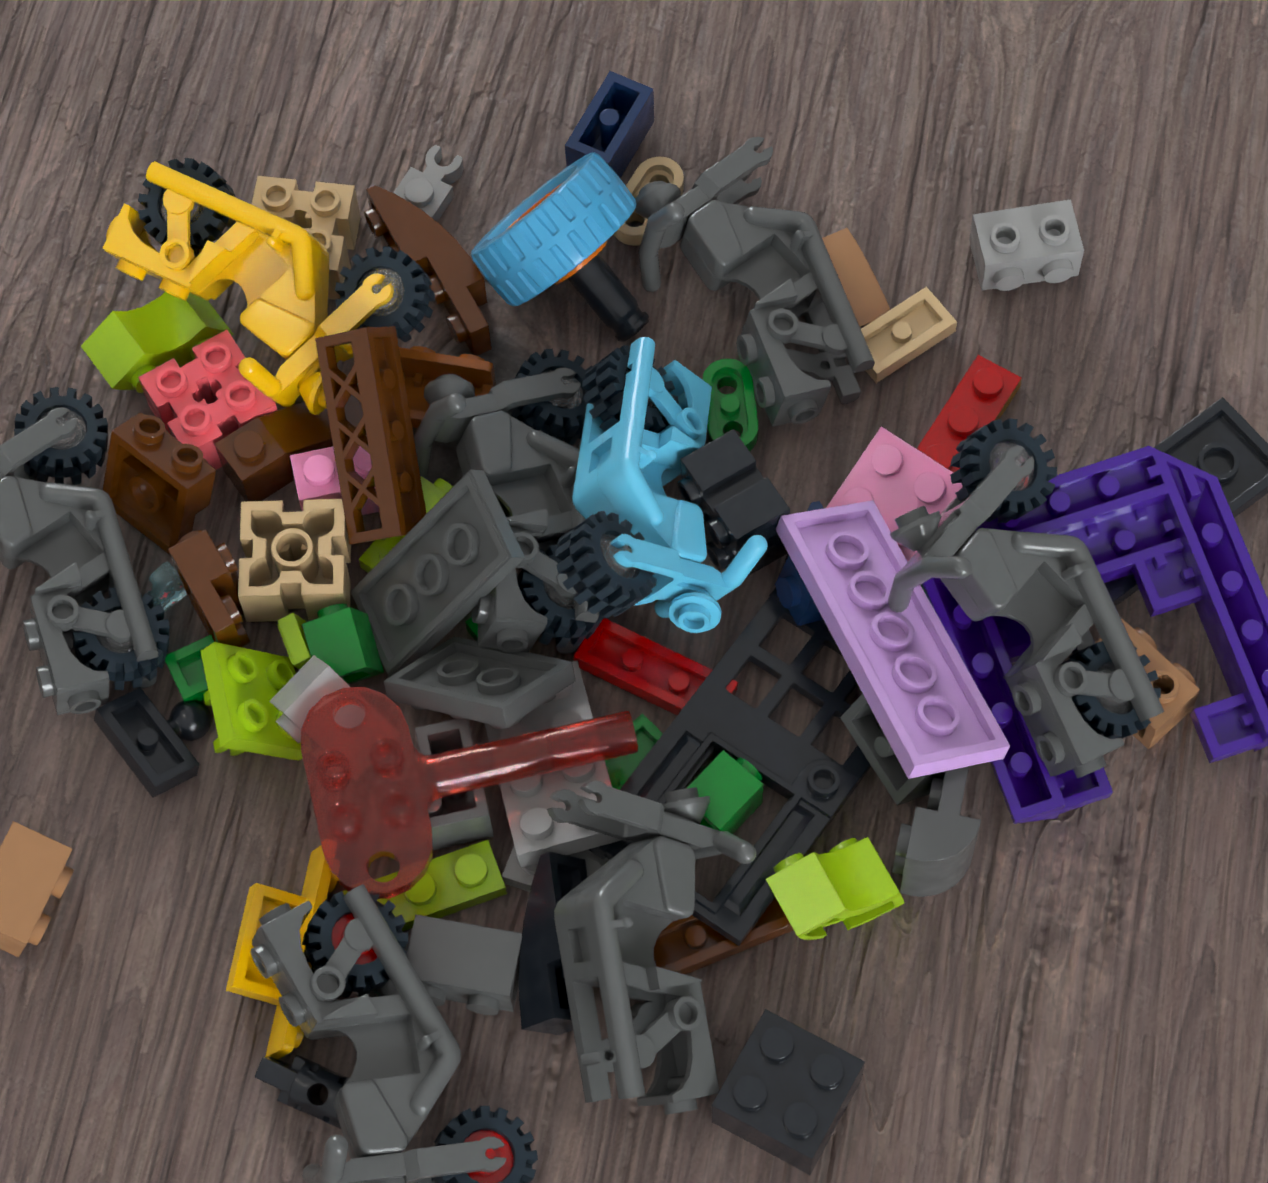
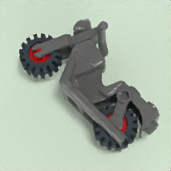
[251,884,538,1183]

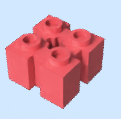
[138,330,277,470]

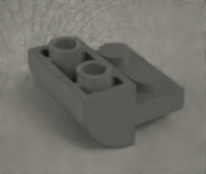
[892,766,981,897]

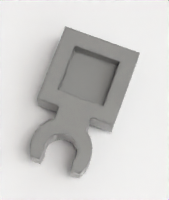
[394,145,464,222]

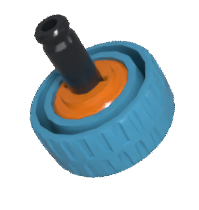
[470,152,649,342]

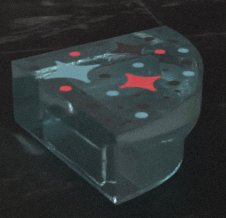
[147,561,186,611]

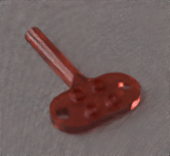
[301,687,638,899]

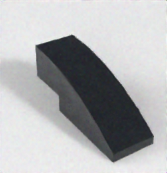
[519,852,588,1035]

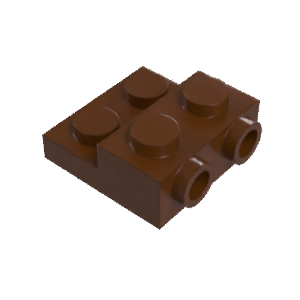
[103,412,216,556]
[168,530,250,648]

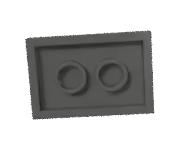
[384,636,576,729]

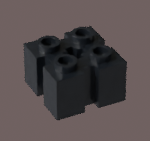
[677,429,790,576]

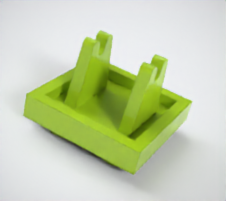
[200,642,313,761]

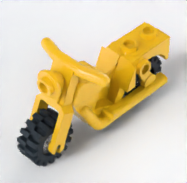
[103,158,435,415]

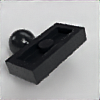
[94,687,211,798]

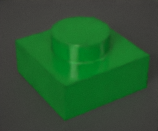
[165,635,214,703]

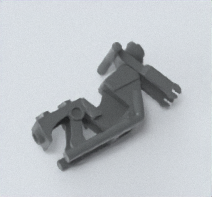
[634,137,875,427]
[547,781,757,1115]

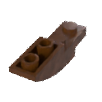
[364,185,492,356]

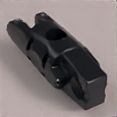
[255,1055,349,1129]

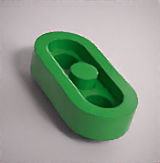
[702,358,759,451]

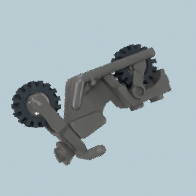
[414,348,604,654]
[0,387,170,716]
[888,418,1164,778]

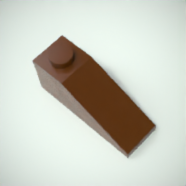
[215,394,363,502]

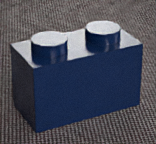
[565,71,654,178]

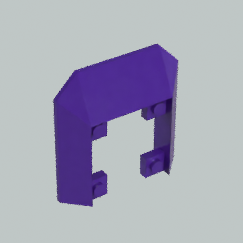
[922,446,1268,824]

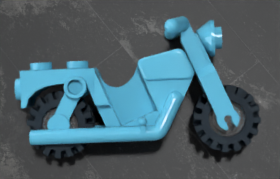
[555,337,768,633]

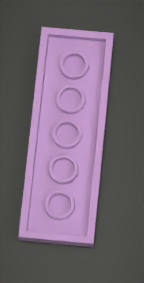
[776,500,1010,779]

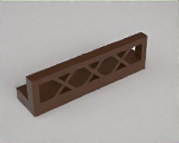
[315,326,427,544]

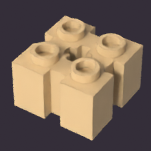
[252,176,361,300]
[238,499,351,622]

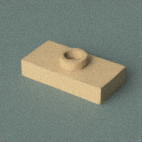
[861,287,957,383]

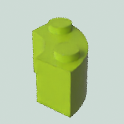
[81,292,233,393]
[766,837,905,940]

